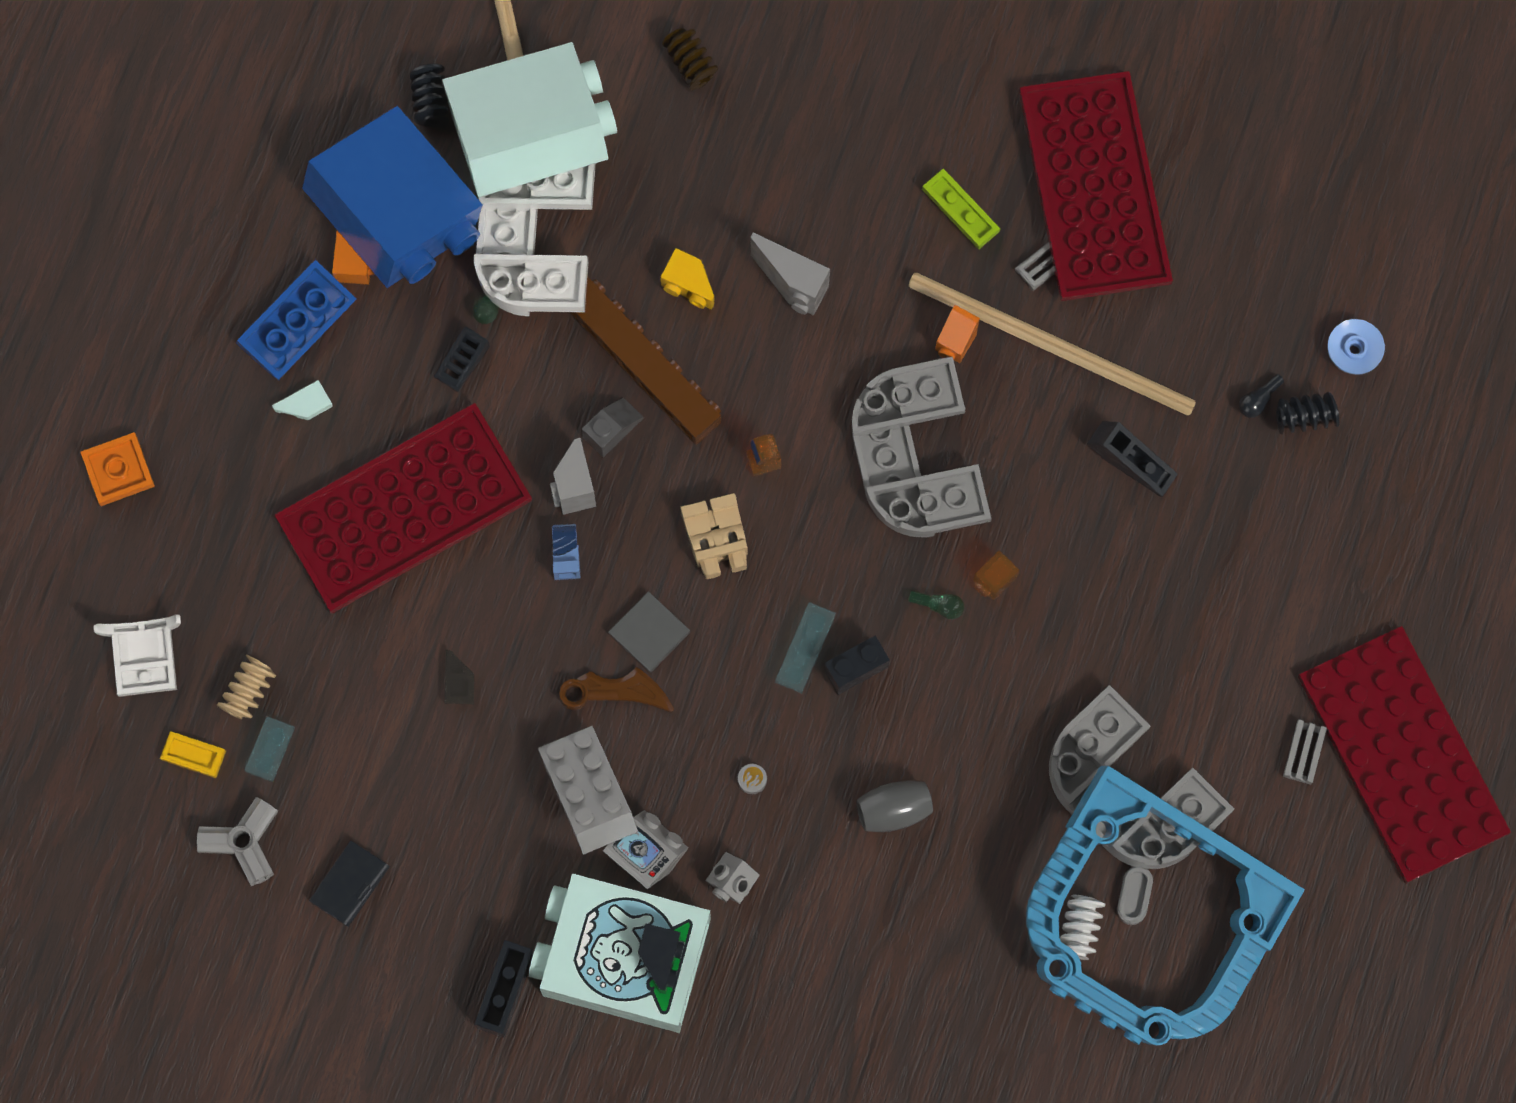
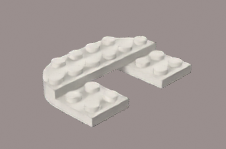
[474,163,596,316]

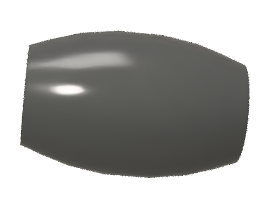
[856,780,933,832]

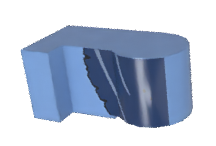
[552,524,581,580]

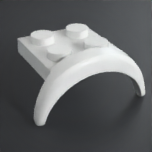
[94,614,181,697]

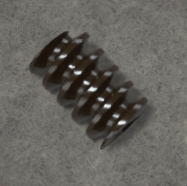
[662,28,718,91]

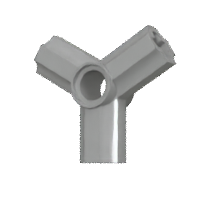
[197,797,278,886]

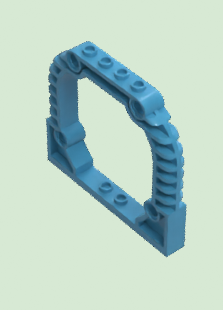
[1026,766,1305,1045]

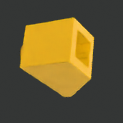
[661,248,714,310]

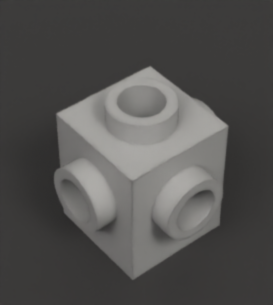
[706,852,760,904]

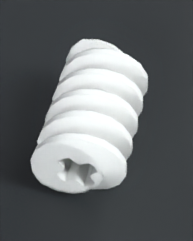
[1060,895,1105,960]

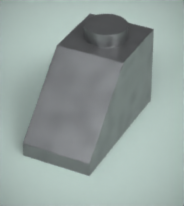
[582,398,644,457]

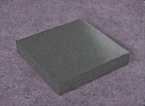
[608,591,690,673]

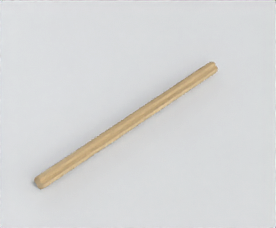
[909,273,1196,415]

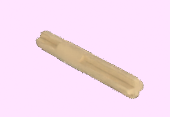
[494,0,523,61]

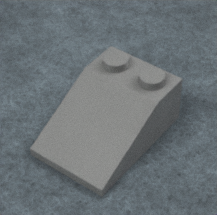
[751,232,830,315]

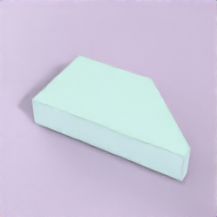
[272,380,333,420]

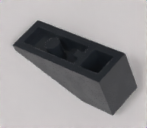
[1087,421,1178,497]

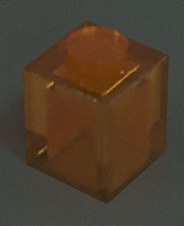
[973,551,1020,600]

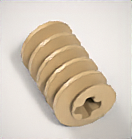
[217,655,276,720]

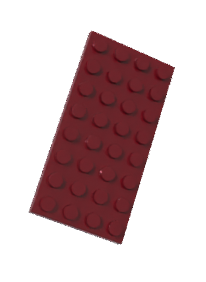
[1019,71,1173,301]
[275,403,532,614]
[1298,626,1511,884]

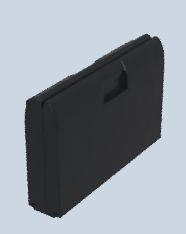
[309,841,390,927]

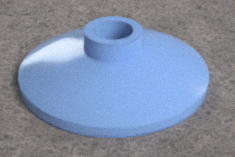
[1327,319,1385,375]

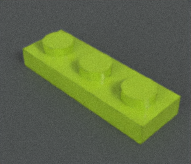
[922,169,1000,249]

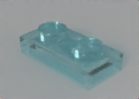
[245,717,295,782]

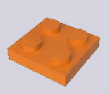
[81,432,155,506]

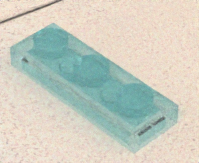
[775,602,836,694]

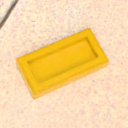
[160,731,226,778]

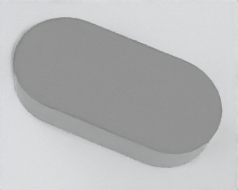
[1117,867,1153,925]

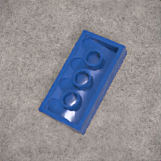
[236,260,357,380]

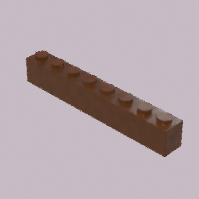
[569,276,721,445]

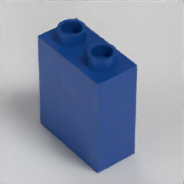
[302,106,483,288]

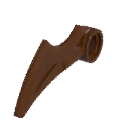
[559,667,674,713]

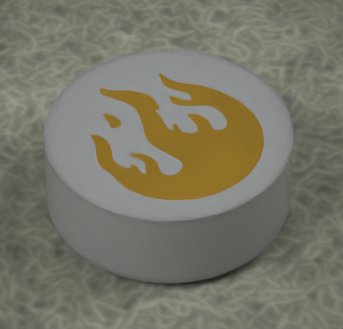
[738,764,767,794]

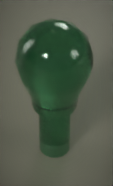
[473,295,499,325]
[909,591,964,619]

